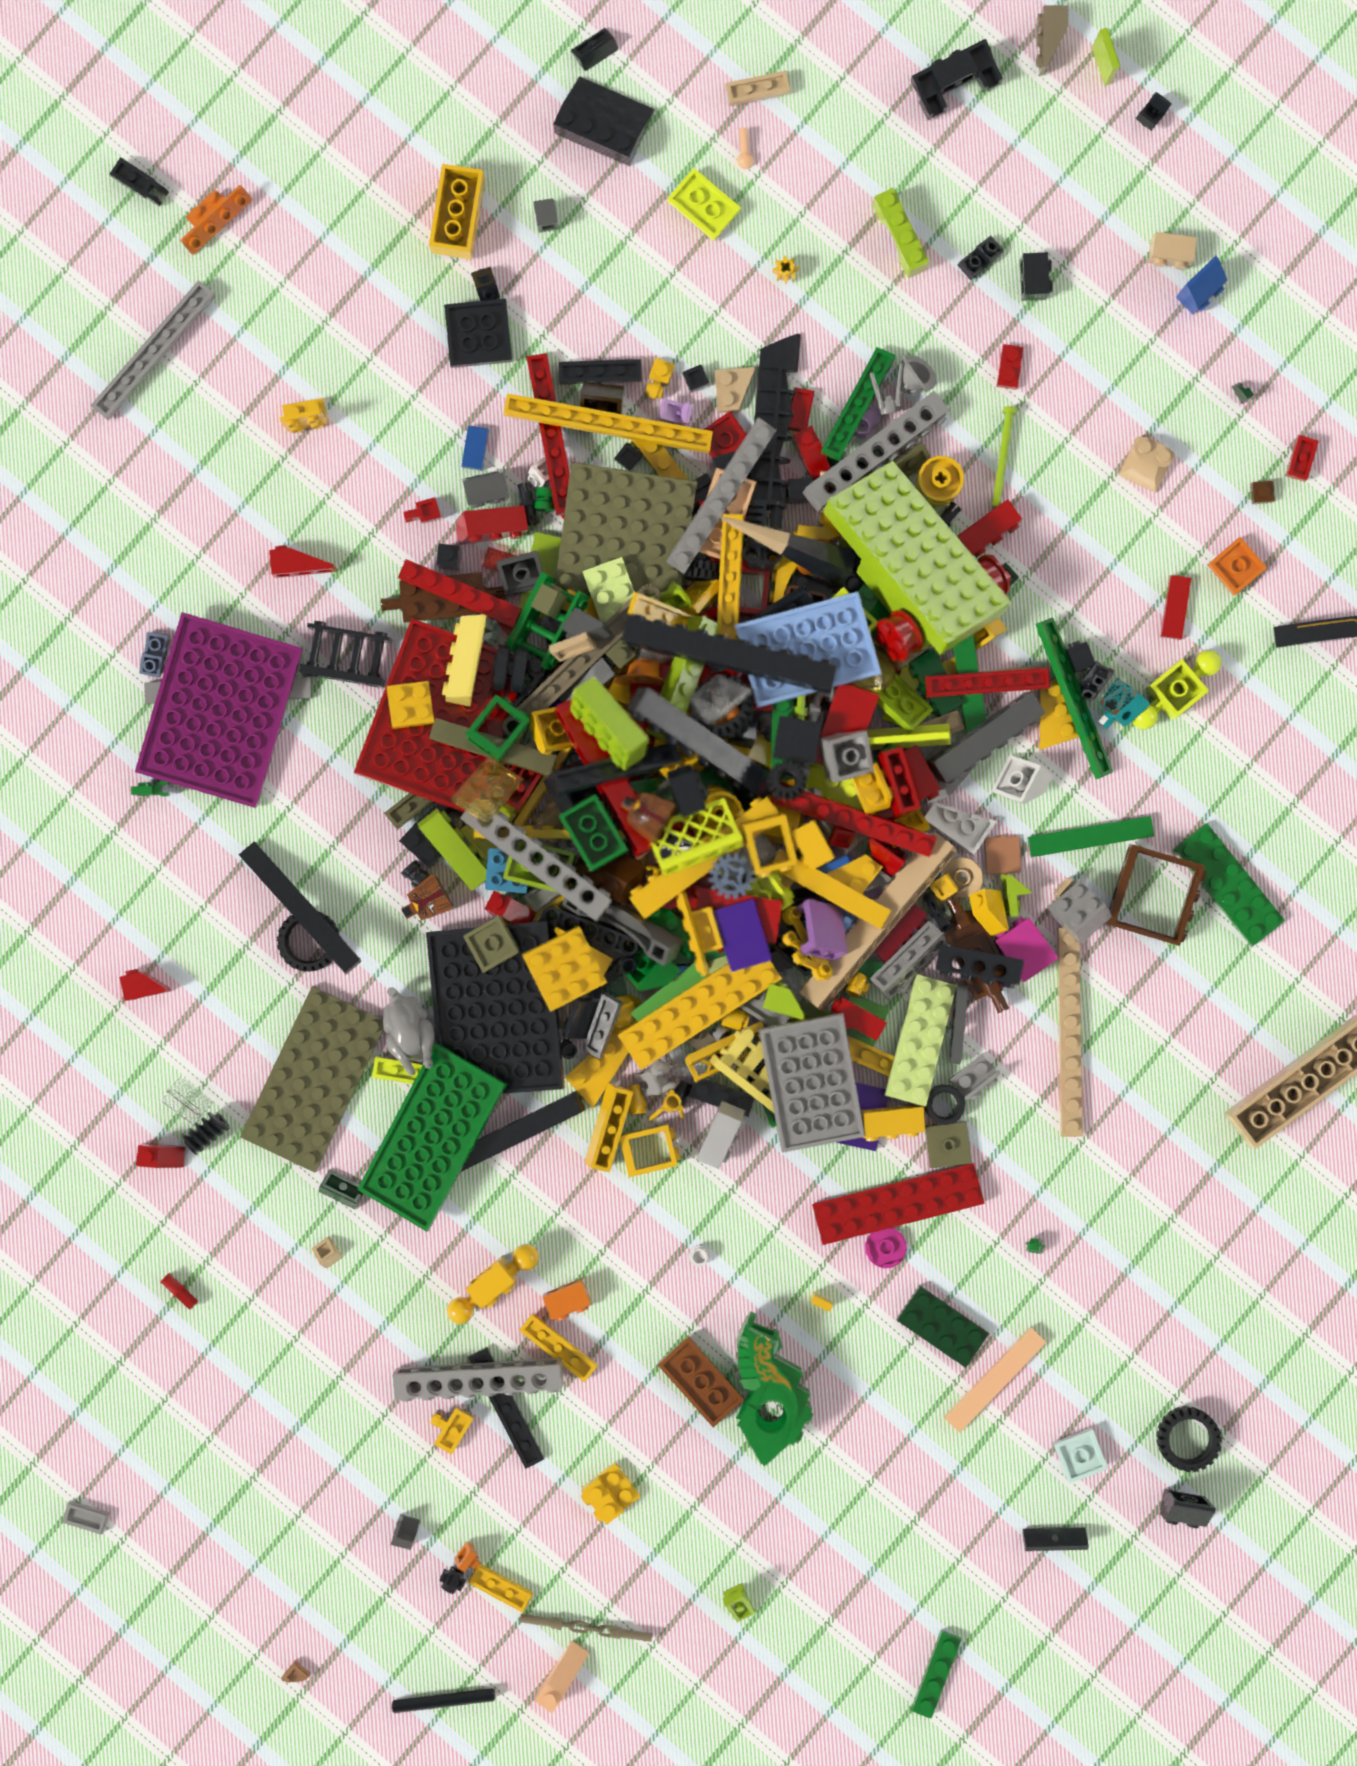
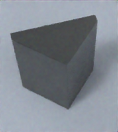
[496,550,543,597]

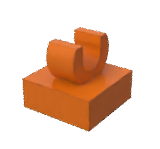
[454,1541,481,1572]

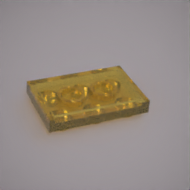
[452,756,523,824]

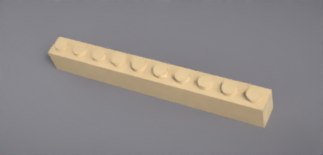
[799,831,957,1012]

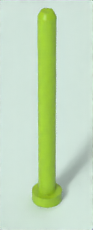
[992,406,1017,507]

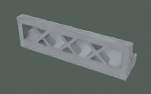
[870,921,947,1000]

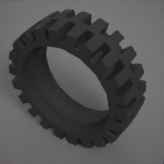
[690,674,755,739]
[277,911,341,972]
[1156,1406,1222,1472]

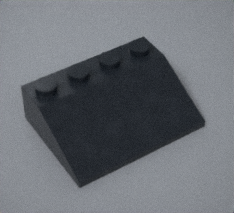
[553,76,655,166]

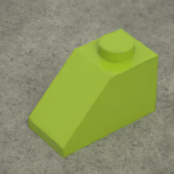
[763,982,806,1020]

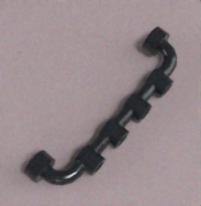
[561,955,637,1059]

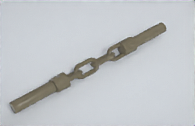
[520,1614,653,1642]

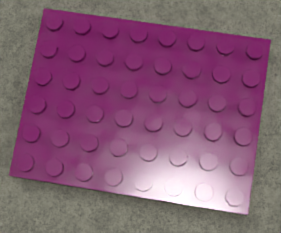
[135,612,304,808]

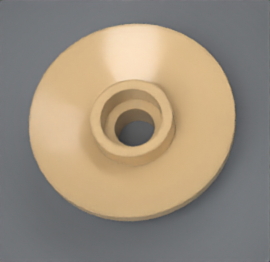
[941,857,983,898]

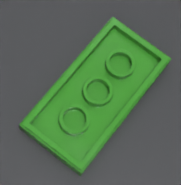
[631,961,708,1021]

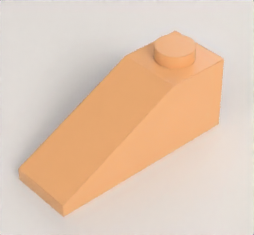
[535,1640,589,1713]

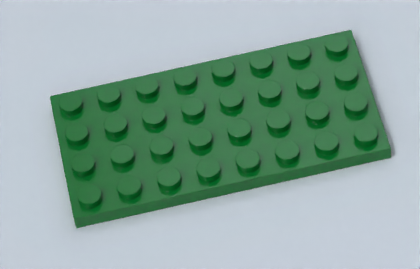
[357,1043,507,1232]

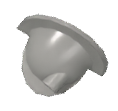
[897,355,936,394]

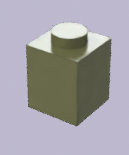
[531,584,567,619]
[606,637,636,669]

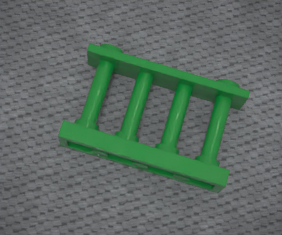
[505,572,590,671]

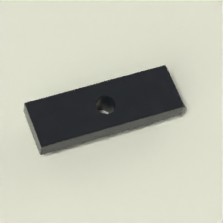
[1022,1527,1089,1551]

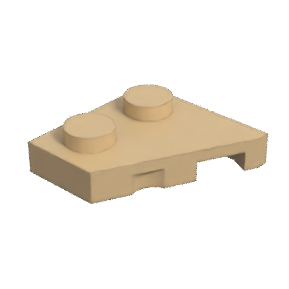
[714,367,754,413]

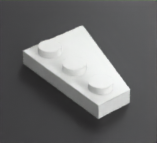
[924,802,997,856]

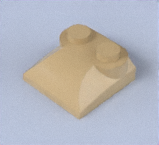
[1118,436,1175,492]

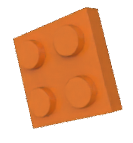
[1207,537,1267,596]

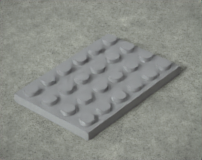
[759,1013,865,1153]

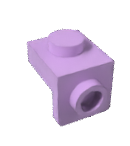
[658,398,693,426]

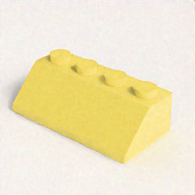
[442,615,486,706]

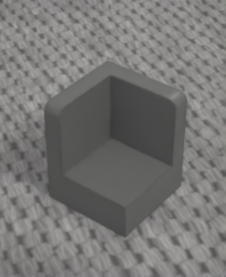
[533,198,559,233]
[391,1514,420,1550]

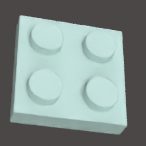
[1053,1428,1108,1484]

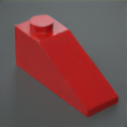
[791,425,833,491]
[269,545,337,578]

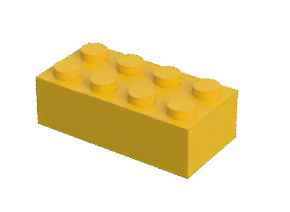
[429,164,486,260]

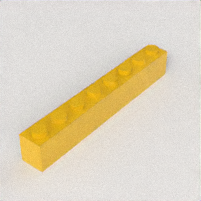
[629,796,779,919]

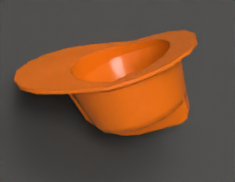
[614,659,665,686]

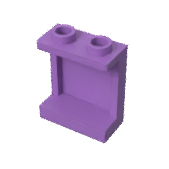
[796,899,848,961]

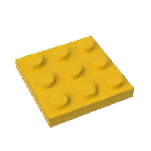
[522,926,607,1012]

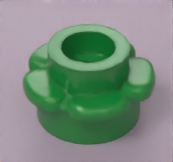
[1025,1238,1046,1254]

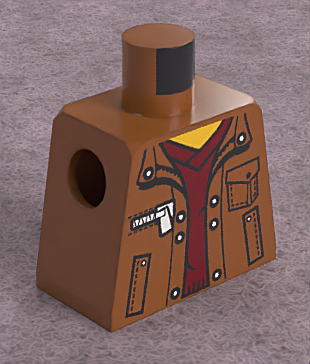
[621,793,676,844]
[401,874,455,920]

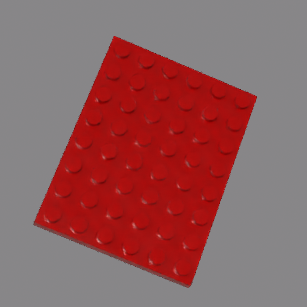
[354,618,528,813]

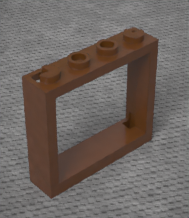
[1105,843,1206,946]

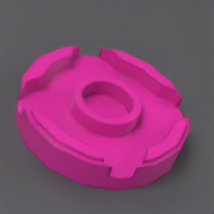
[865,1227,907,1268]

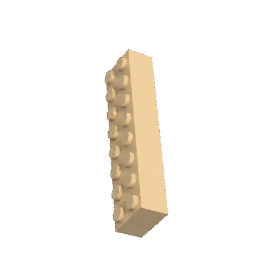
[1224,1014,1357,1149]

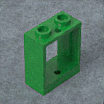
[465,695,530,764]

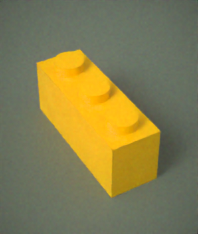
[860,1104,925,1141]

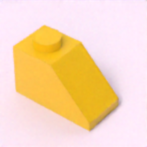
[973,618,1007,650]
[969,889,1009,936]

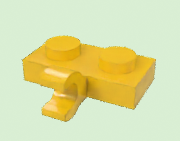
[430,1406,474,1455]

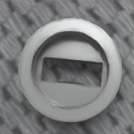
[713,1025,731,1041]

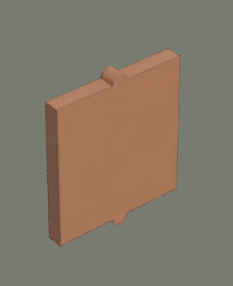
[984,835,1021,874]

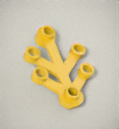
[782,906,832,981]

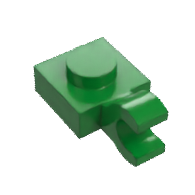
[131,781,170,797]

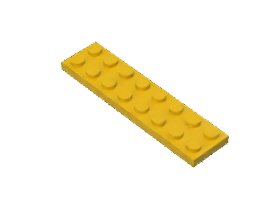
[618,961,782,1070]

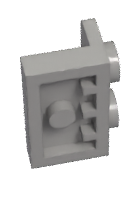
[949,1054,1000,1100]

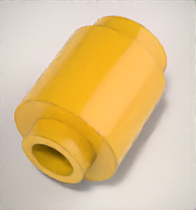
[719,1008,750,1031]

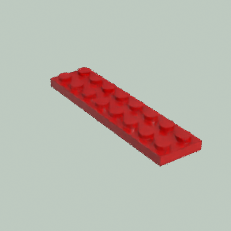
[812,1163,985,1245]

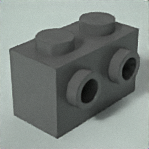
[462,470,509,508]

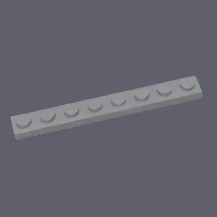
[91,280,216,421]
[666,418,776,574]

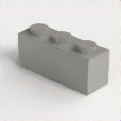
[696,1101,746,1169]

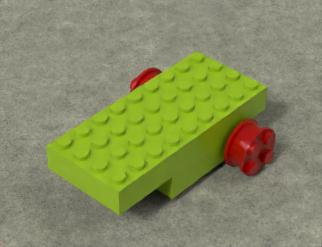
[823,461,1011,662]

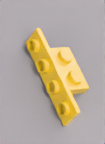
[677,892,723,976]

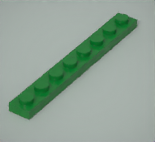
[1035,617,1113,780]

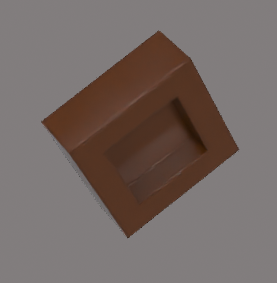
[1250,481,1275,504]

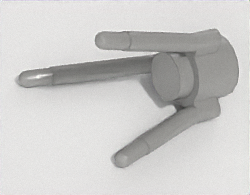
[870,362,904,415]

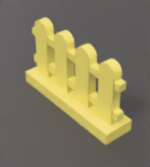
[709,1028,774,1113]

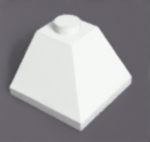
[991,755,1054,804]

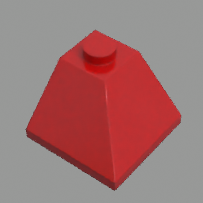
[868,837,908,878]

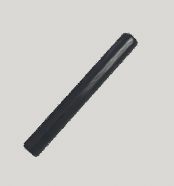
[392,1688,496,1714]

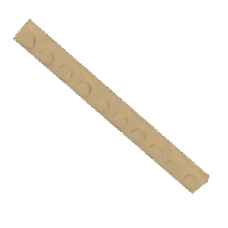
[1057,928,1083,1137]

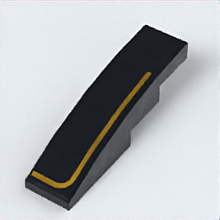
[1273,616,1357,648]

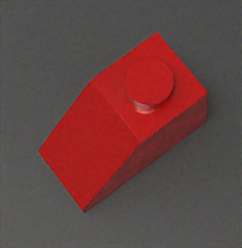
[484,891,536,924]
[119,969,171,1001]
[136,1143,186,1168]

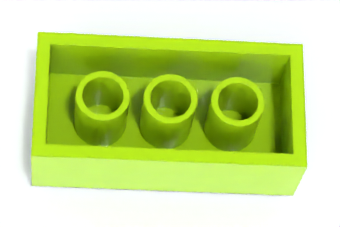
[571,676,648,771]

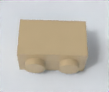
[1148,232,1197,270]

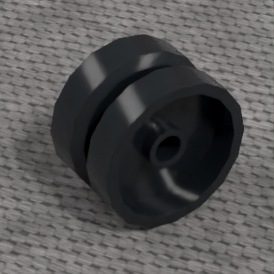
[492,644,528,694]

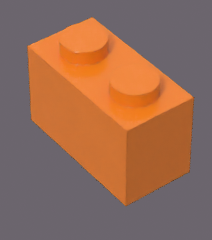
[542,1278,591,1321]

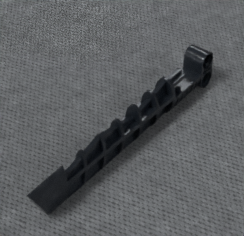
[742,333,801,570]

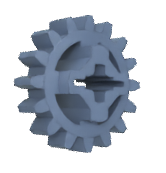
[708,853,755,899]

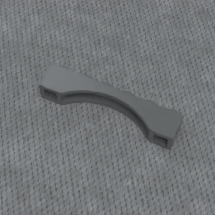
[562,883,683,966]

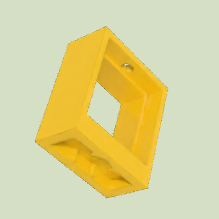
[741,813,798,877]
[620,1123,681,1177]

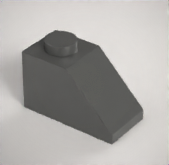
[561,607,613,641]

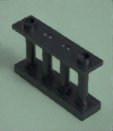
[299,620,393,689]

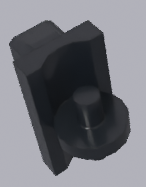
[1079,660,1114,701]

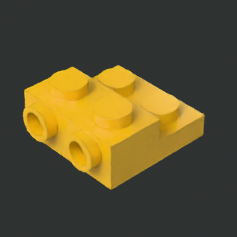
[581,1462,640,1525]

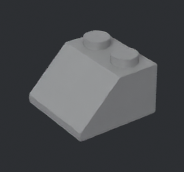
[819,730,875,782]

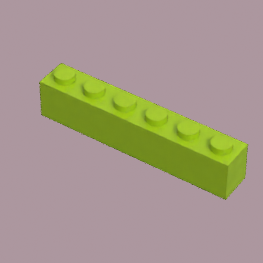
[645,616,720,741]

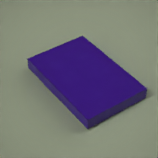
[713,899,773,972]
[836,1082,889,1151]

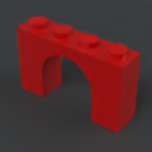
[876,745,942,821]
[829,995,887,1079]

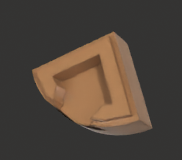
[281,1660,311,1683]

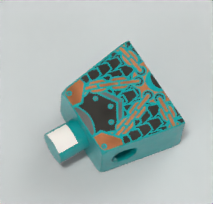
[1098,678,1151,730]

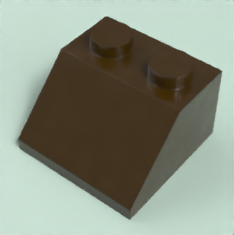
[579,382,625,432]

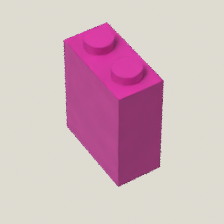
[994,916,1058,982]

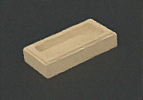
[549,632,597,662]

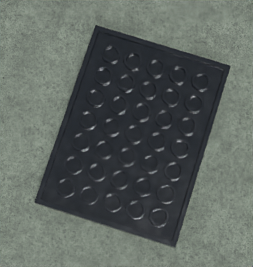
[426,921,565,1094]

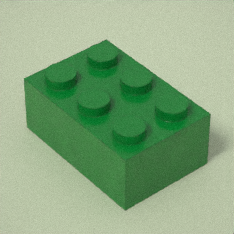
[559,794,628,872]

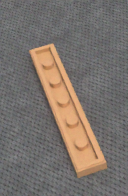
[944,1326,1047,1433]

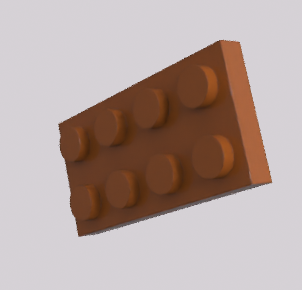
[657,1335,744,1428]

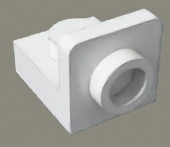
[526,457,549,488]

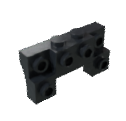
[910,38,1003,120]

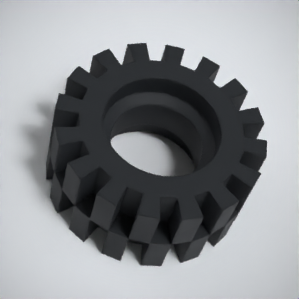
[684,559,720,581]
[768,760,807,802]

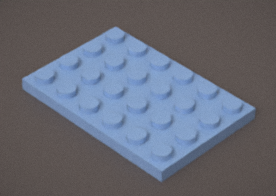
[735,592,881,708]

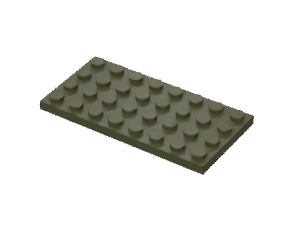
[240,986,384,1173]

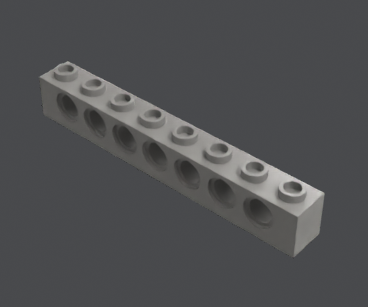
[802,391,949,513]
[460,798,612,922]
[392,1358,564,1402]

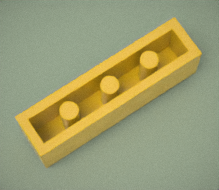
[584,1083,633,1173]

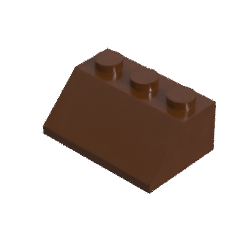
[575,853,647,904]

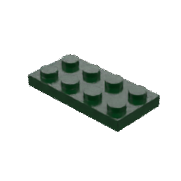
[896,1285,989,1368]

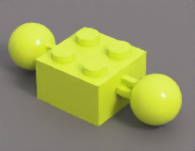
[1132,650,1222,730]

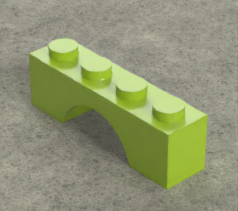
[872,188,929,278]

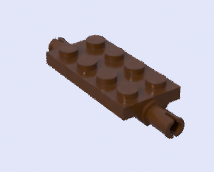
[381,572,506,623]
[943,894,1010,1014]

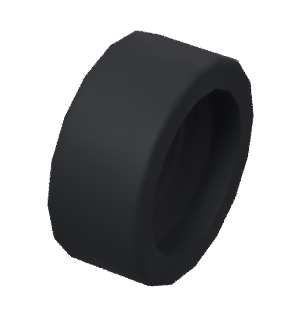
[925,1084,965,1125]

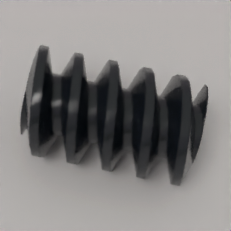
[182,1112,230,1155]

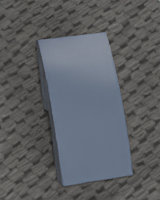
[139,631,170,678]

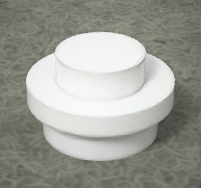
[689,1246,710,1267]

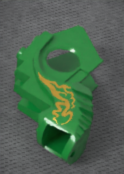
[736,1311,814,1466]

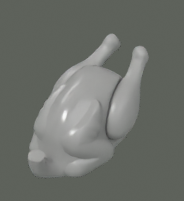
[383,987,434,1075]

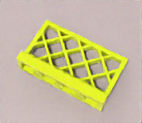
[867,723,951,750]
[650,798,743,877]

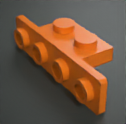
[180,185,252,255]

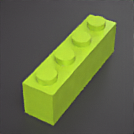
[418,808,487,891]

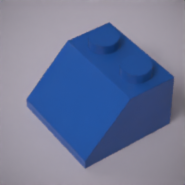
[1176,256,1228,315]

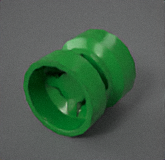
[534,487,555,512]

